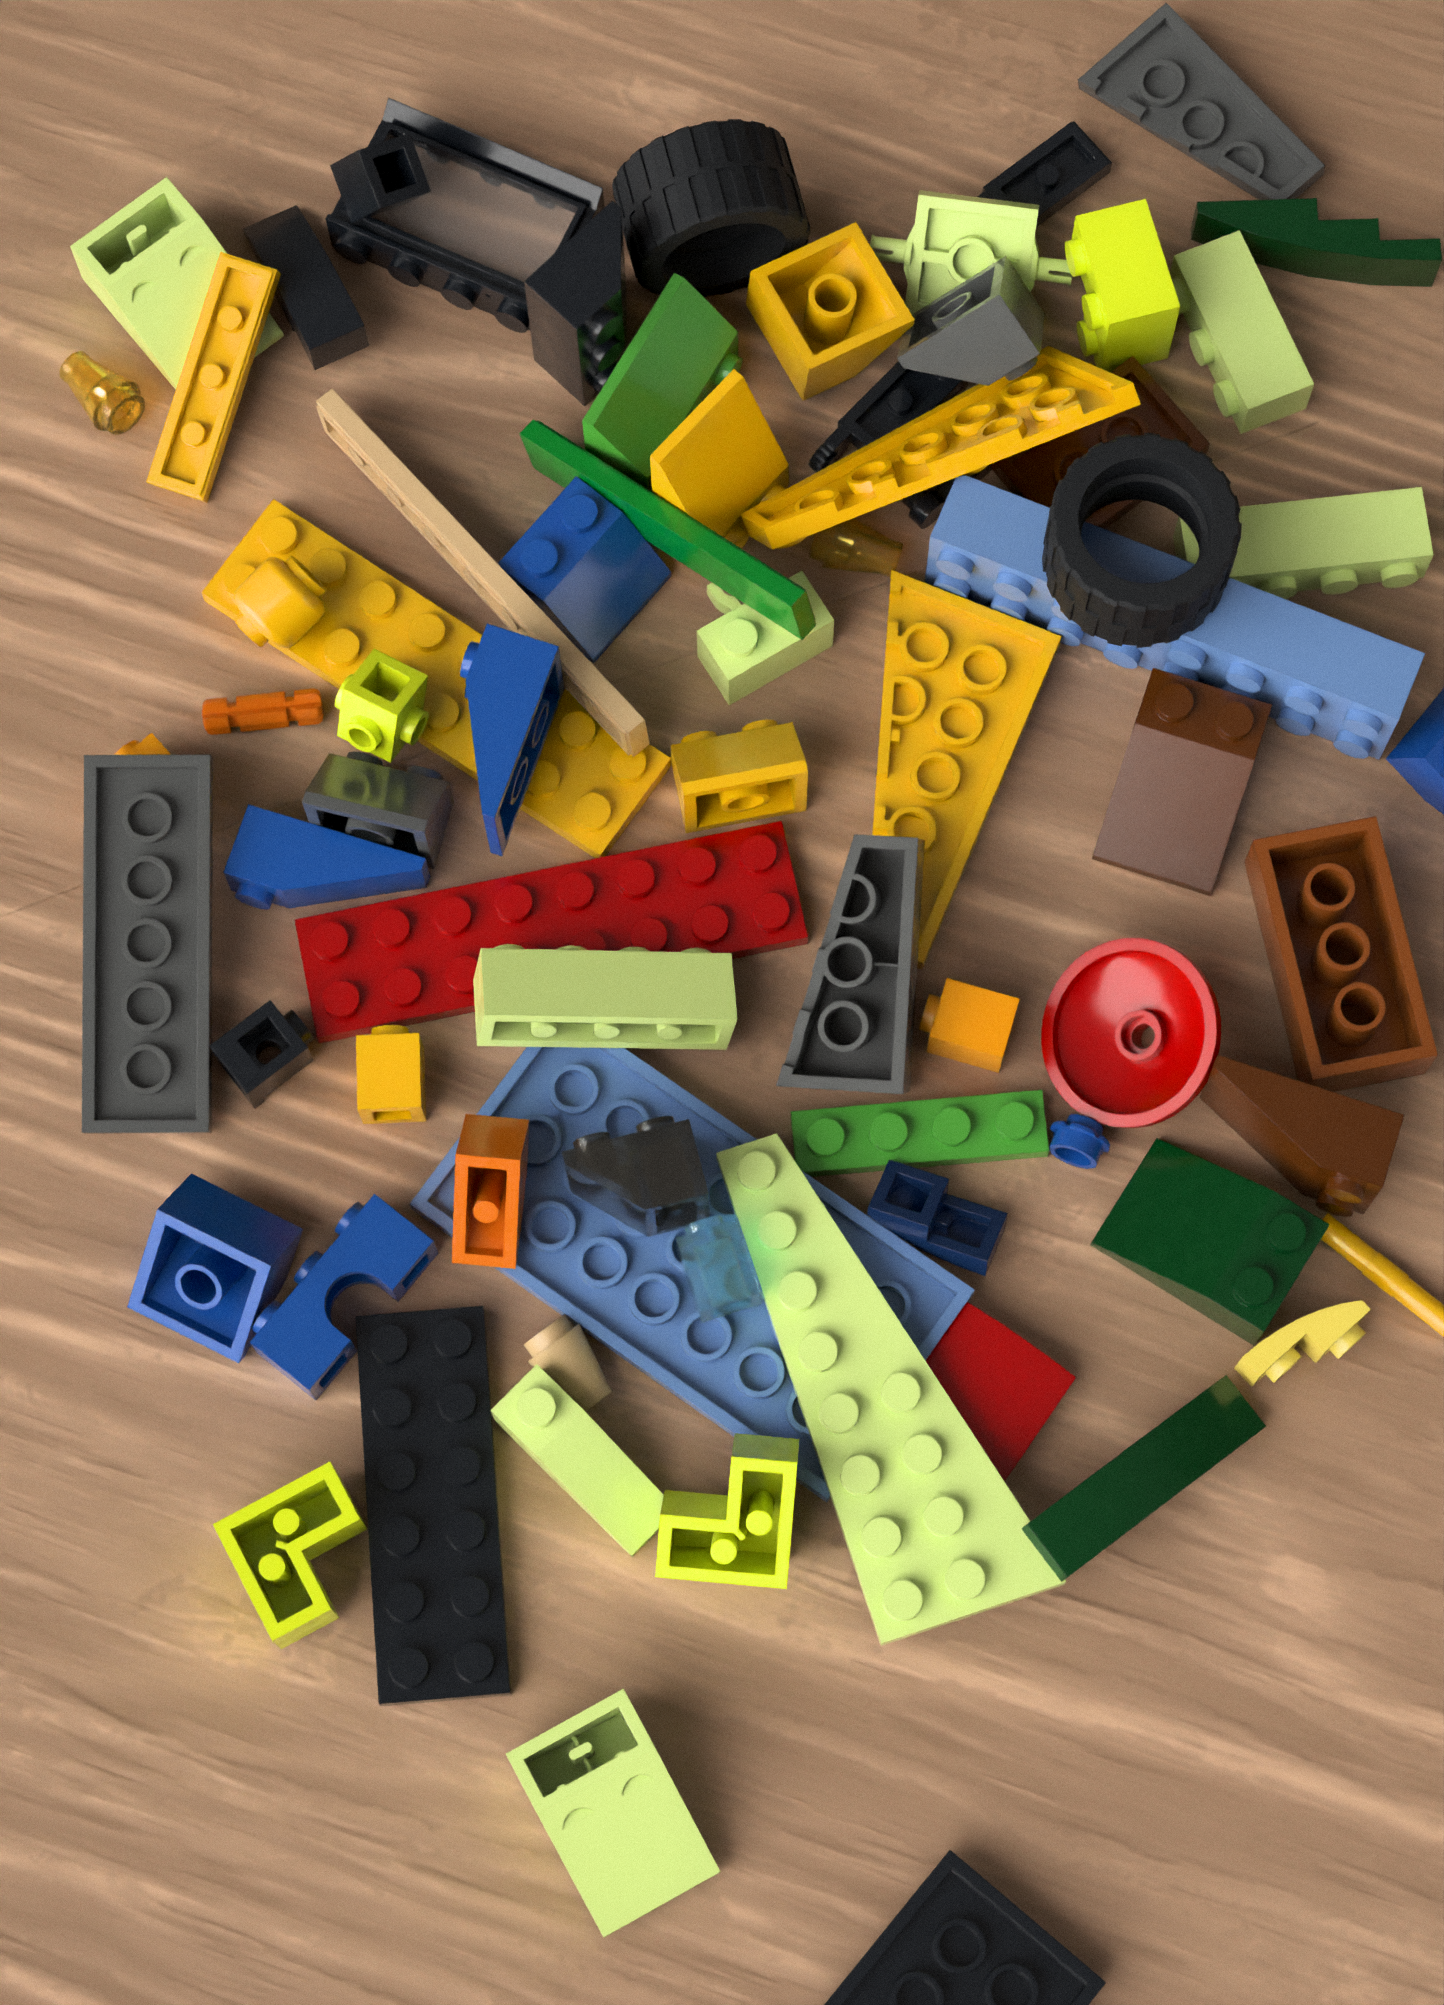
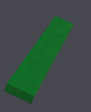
[519,419,816,640]

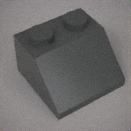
[897,256,1045,386]
[302,751,454,870]

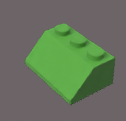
[582,273,743,492]

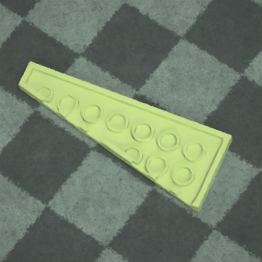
[716,1133,1066,1646]

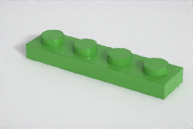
[790,1090,1049,1177]

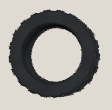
[612,119,811,298]
[1042,433,1242,648]

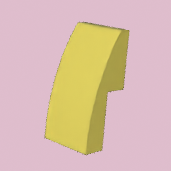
[1234,1300,1371,1387]

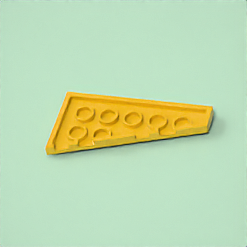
[872,570,1062,970]

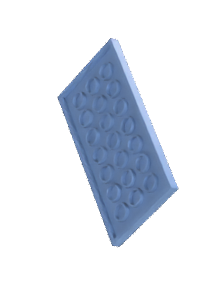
[410,1047,975,1502]

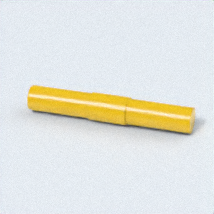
[1321,1213,1444,1337]

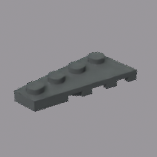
[1078,3,1325,200]

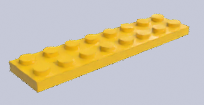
[201,499,671,858]

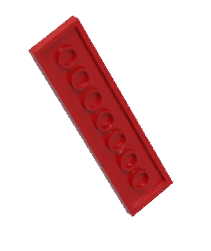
[294,821,808,1044]

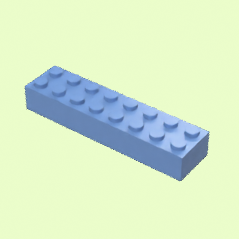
[925,475,1425,760]

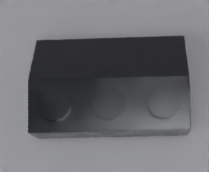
[524,201,627,406]

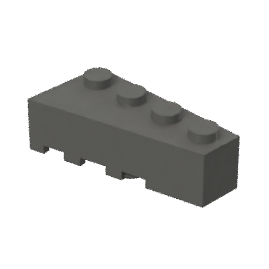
[776,834,925,1094]

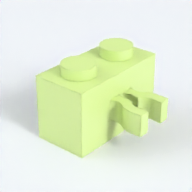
[696,571,834,705]

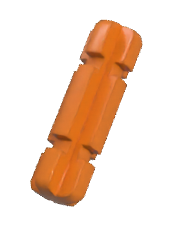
[202,688,324,735]

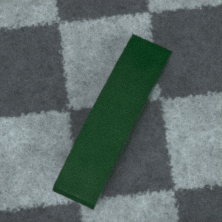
[1191,198,1442,287]
[1022,1375,1266,1582]

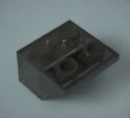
[562,1116,710,1237]

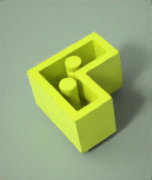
[1065,199,1180,372]
[655,1433,800,1589]
[213,1462,368,1649]

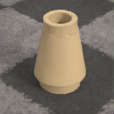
[524,1314,613,1411]

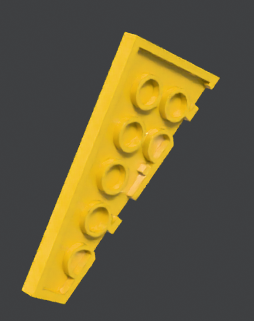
[740,346,1141,550]

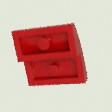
[926,1302,1076,1482]

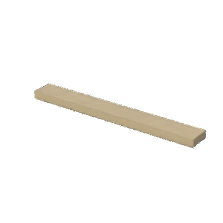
[316,388,650,757]

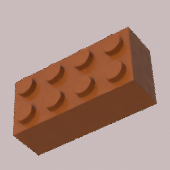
[1244,816,1438,1092]

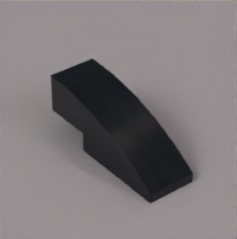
[243,205,369,370]

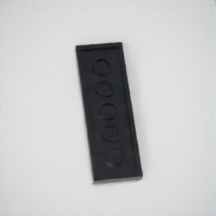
[355,1306,511,1706]

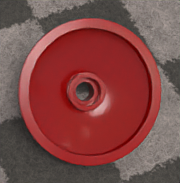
[1041,938,1221,1128]

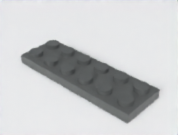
[82,755,213,1134]

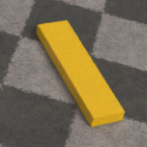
[146,252,281,503]

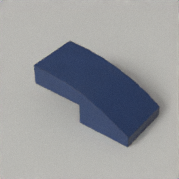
[867,1160,1008,1276]

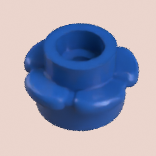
[1049,1114,1110,1169]

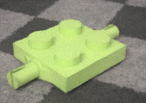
[870,190,1072,314]

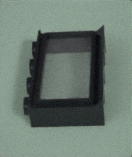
[326,97,605,333]

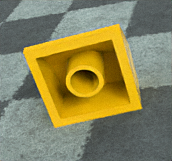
[746,222,915,401]
[670,719,808,833]

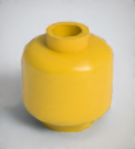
[234,556,327,648]

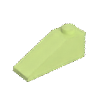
[491,1364,664,1557]

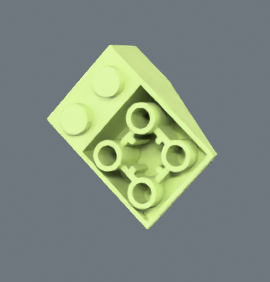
[70,177,284,390]
[506,1689,720,1938]

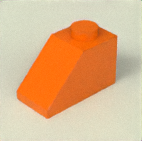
[452,1114,529,1269]

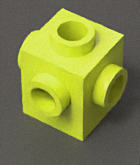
[335,649,429,763]

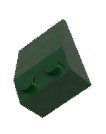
[1090,1138,1330,1346]

